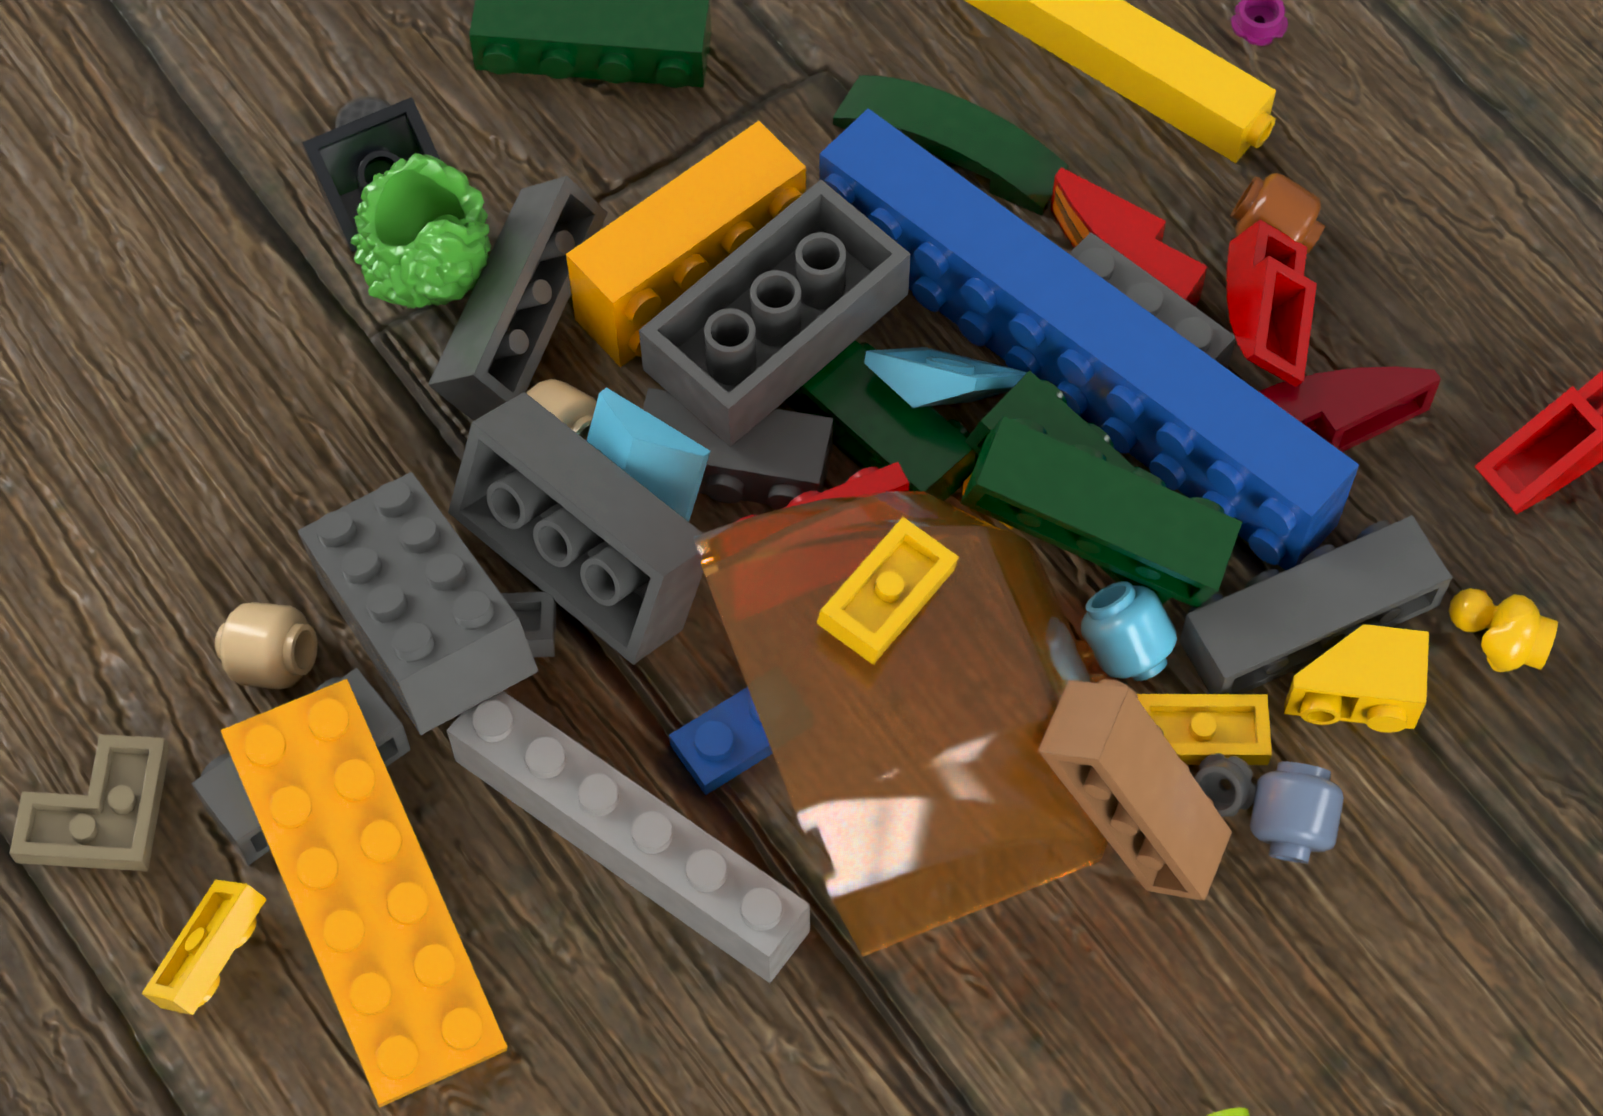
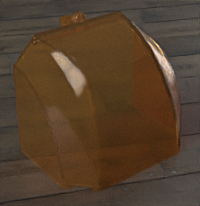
[693,491,1109,957]

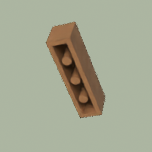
[1038,679,1232,901]

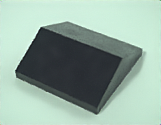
[302,97,440,254]

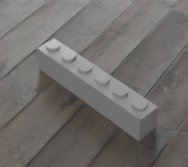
[447,691,810,983]

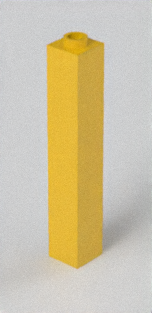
[964,0,1276,163]

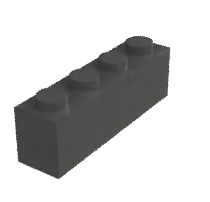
[428,176,608,419]
[1179,515,1452,694]

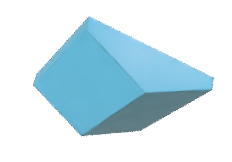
[864,347,1027,408]
[587,387,710,522]

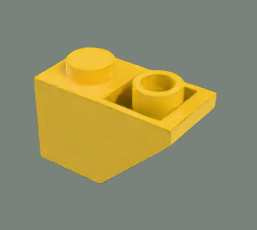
[1284,624,1429,733]

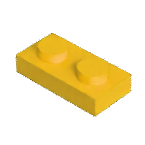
[817,517,959,665]
[1137,694,1272,765]
[141,879,267,1015]

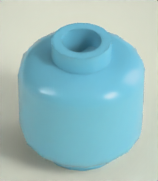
[1081,581,1177,681]

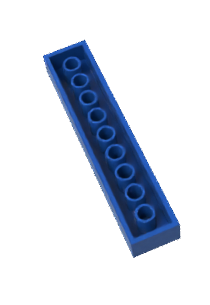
[819,108,1359,570]

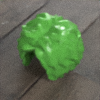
[351,153,491,308]

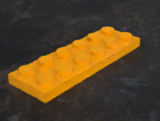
[221,679,507,1108]

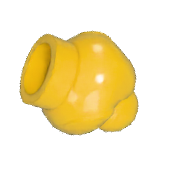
[1449,588,1558,672]

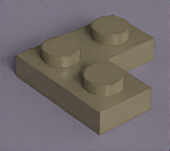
[9,734,170,871]

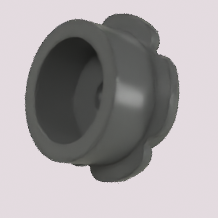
[1194,753,1257,817]

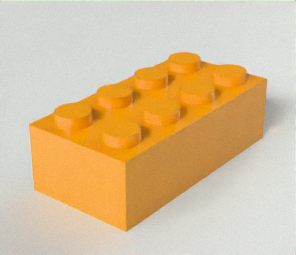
[566,121,806,367]

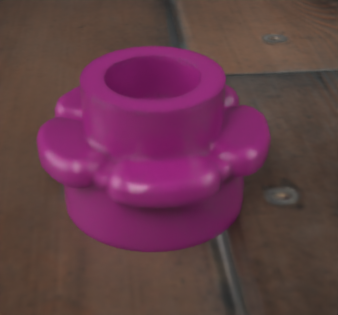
[1231,0,1288,46]

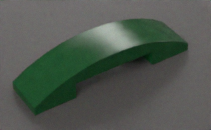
[833,75,1069,216]

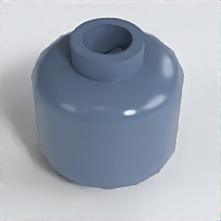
[1250,762,1344,863]

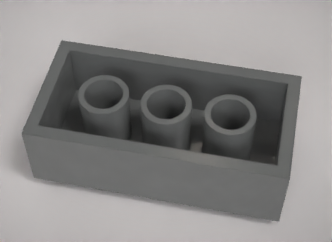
[639,179,911,447]
[448,392,714,665]
[297,472,539,735]

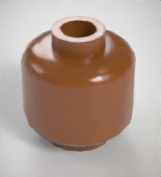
[1230,173,1325,254]

